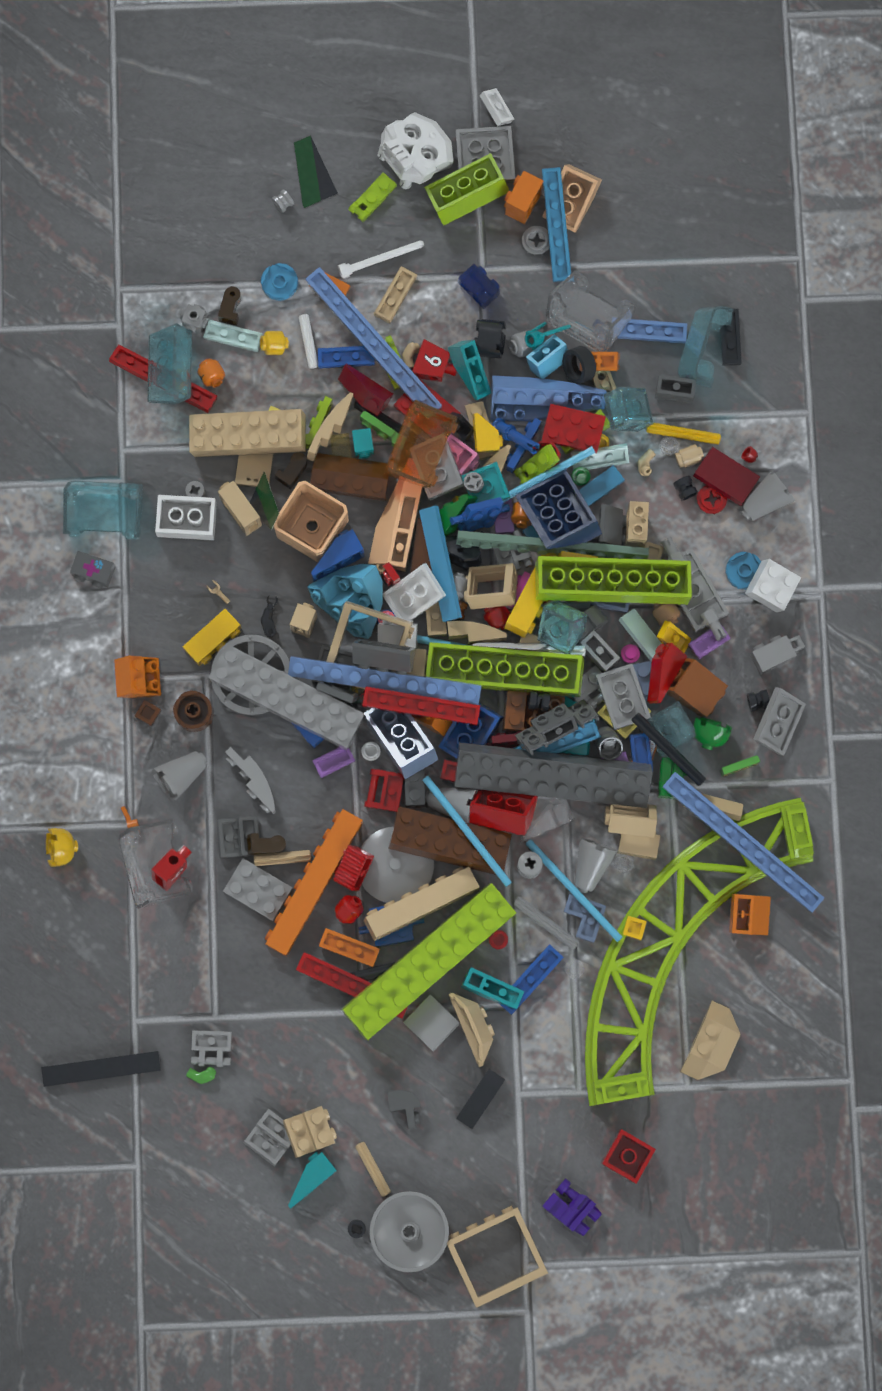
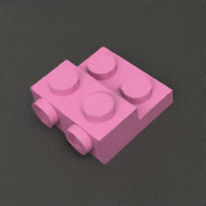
[446,432,480,475]

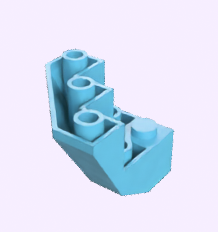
[307,564,383,639]

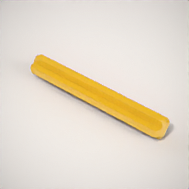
[646,422,721,445]

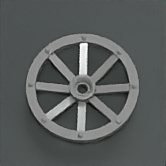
[211,635,290,715]

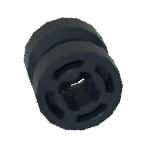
[673,475,698,501]
[747,689,770,712]
[528,691,550,712]

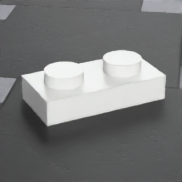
[480,88,514,127]

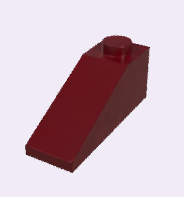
[338,363,394,416]

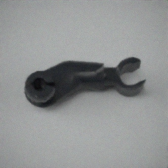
[261,596,278,637]

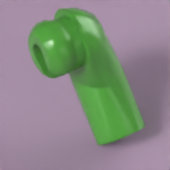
[186,1067,216,1084]

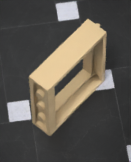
[327,601,414,690]
[447,1206,548,1308]

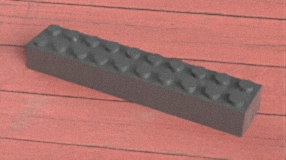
[455,743,653,808]

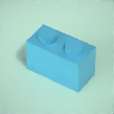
[526,334,568,379]

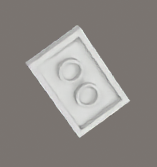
[383,563,446,620]

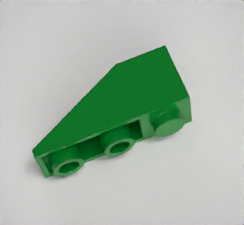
[439,494,478,537]

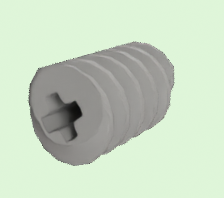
[517,851,543,879]

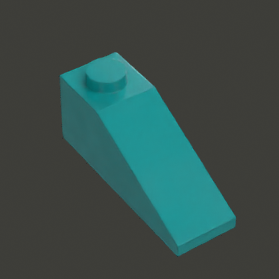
[447,340,492,400]
[461,967,524,1009]
[288,1152,337,1209]

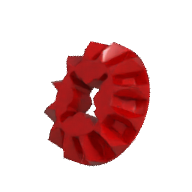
[697,485,727,515]

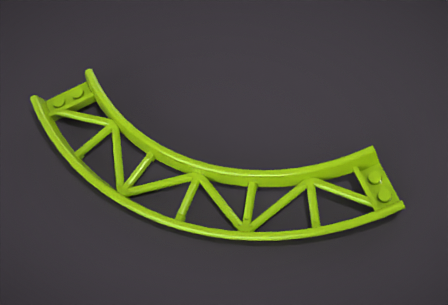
[585,798,814,1106]

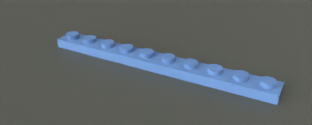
[305,267,442,419]
[288,656,482,705]
[662,772,824,913]

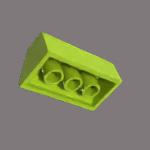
[424,153,510,226]

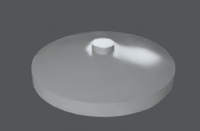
[361,827,434,903]
[370,1191,449,1272]

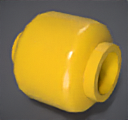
[260,331,289,355]

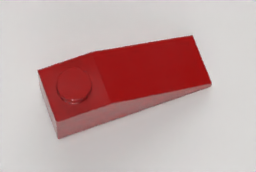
[647,643,687,704]

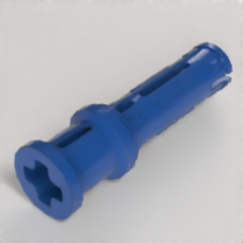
[492,418,540,454]

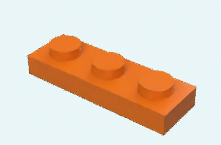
[319,928,380,967]

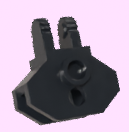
[446,530,485,570]

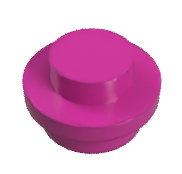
[621,644,640,664]

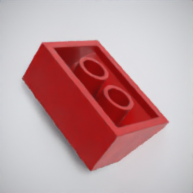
[469,789,538,836]

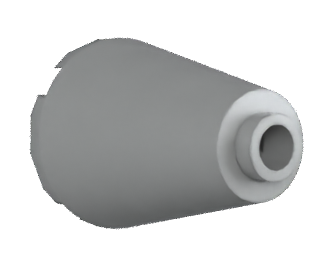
[741,471,795,521]
[152,751,207,801]
[425,788,478,824]
[574,838,617,894]

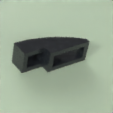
[456,1069,505,1129]

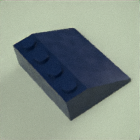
[515,469,602,550]

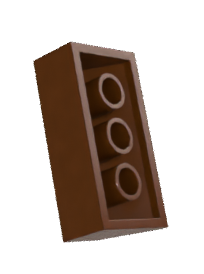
[310,453,391,501]

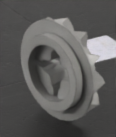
[522,226,549,255]

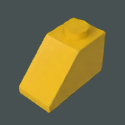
[472,413,503,453]

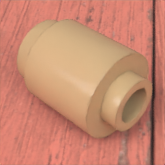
[675,444,704,468]

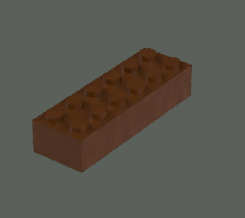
[388,806,512,875]

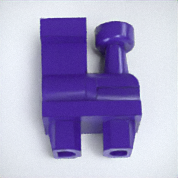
[542,1178,602,1236]

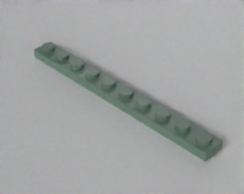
[456,531,649,559]

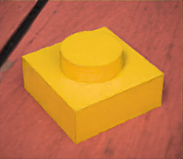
[622,916,647,940]

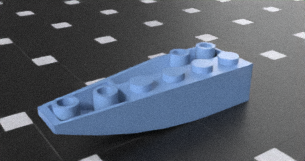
[490,376,607,421]

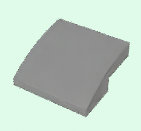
[403,995,460,1052]
[243,1109,291,1167]

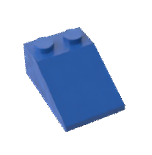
[311,529,364,582]
[438,702,504,758]

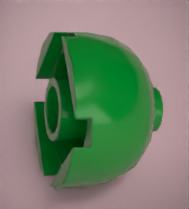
[693,717,732,750]

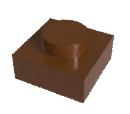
[135,700,162,727]

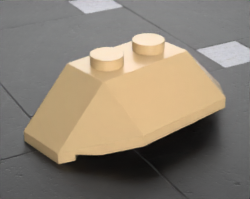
[448,993,495,1068]
[680,1001,741,1080]

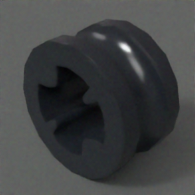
[348,1220,366,1238]

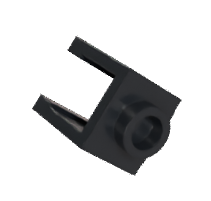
[441,412,474,443]

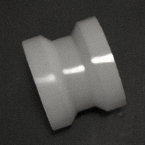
[271,189,294,213]
[464,472,484,493]
[185,481,205,497]

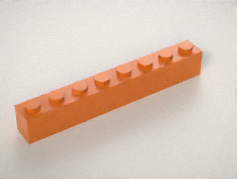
[265,809,363,957]

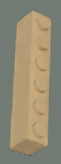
[364,867,480,941]

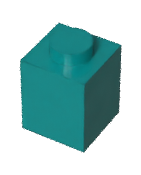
[352,428,374,459]

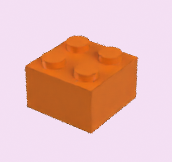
[504,171,543,225]

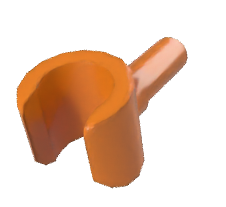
[121,806,139,831]

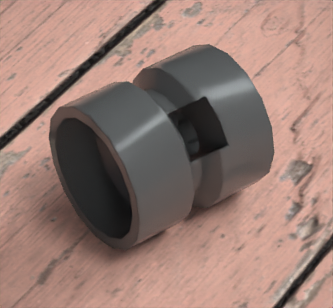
[593,727,623,760]

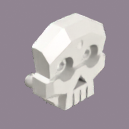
[377,112,453,189]

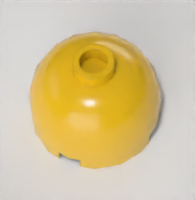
[46,828,78,867]

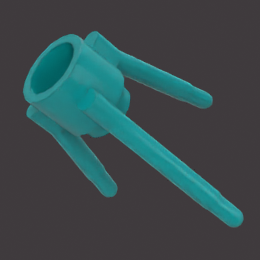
[525,322,571,351]

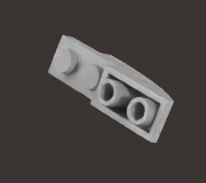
[225,747,276,815]

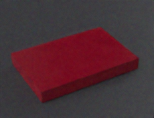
[693,447,760,506]

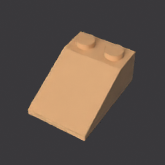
[542,164,602,233]

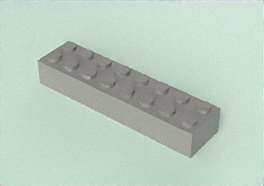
[209,644,365,751]

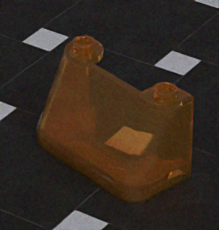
[384,400,458,489]

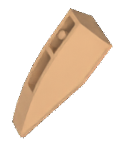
[368,458,423,572]

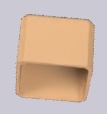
[274,481,349,562]

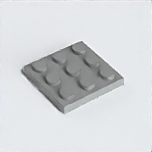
[456,126,515,182]

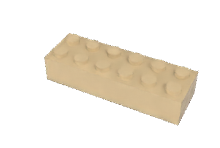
[189,409,306,457]

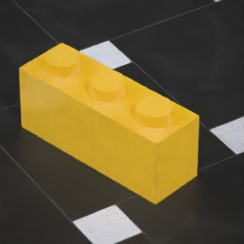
[182,609,242,666]

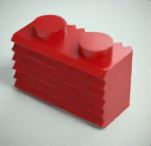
[333,845,374,891]

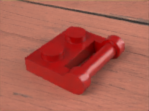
[364,769,404,812]

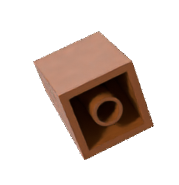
[666,658,728,717]

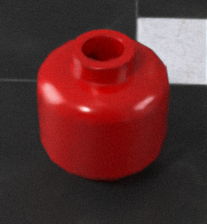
[483,606,511,630]
[335,895,364,924]

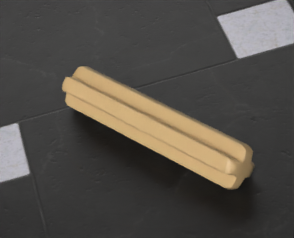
[254,850,311,866]
[356,1142,391,1197]

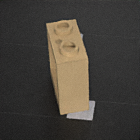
[218,481,262,536]
[625,501,649,548]
[464,563,518,609]
[604,804,657,838]

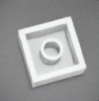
[745,559,801,612]

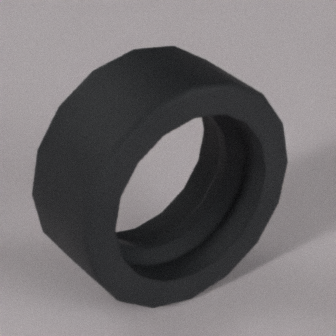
[562,346,596,384]

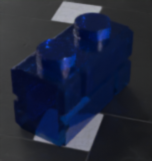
[458,264,500,309]

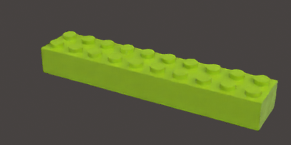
[341,883,516,1040]

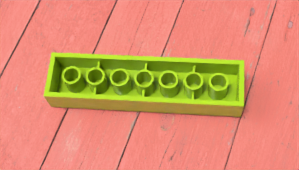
[535,556,692,605]
[426,642,584,697]

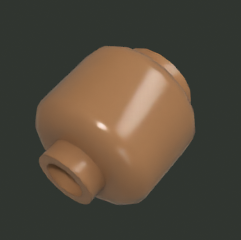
[652,604,681,626]

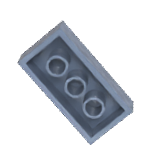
[364,708,438,779]

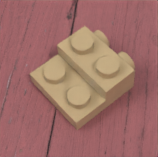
[283,1106,337,1158]

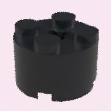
[474,319,506,359]

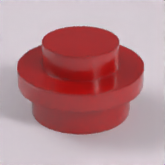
[489,930,508,950]

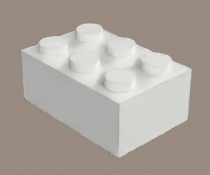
[155,495,217,540]

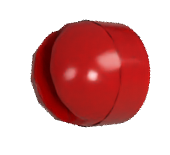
[741,446,758,463]

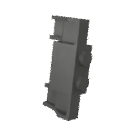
[515,700,599,755]

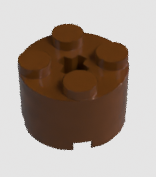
[173,691,214,732]

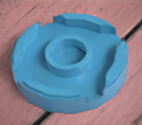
[261,263,298,301]
[725,551,761,590]

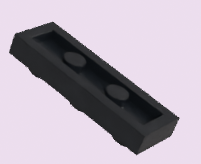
[719,309,742,366]

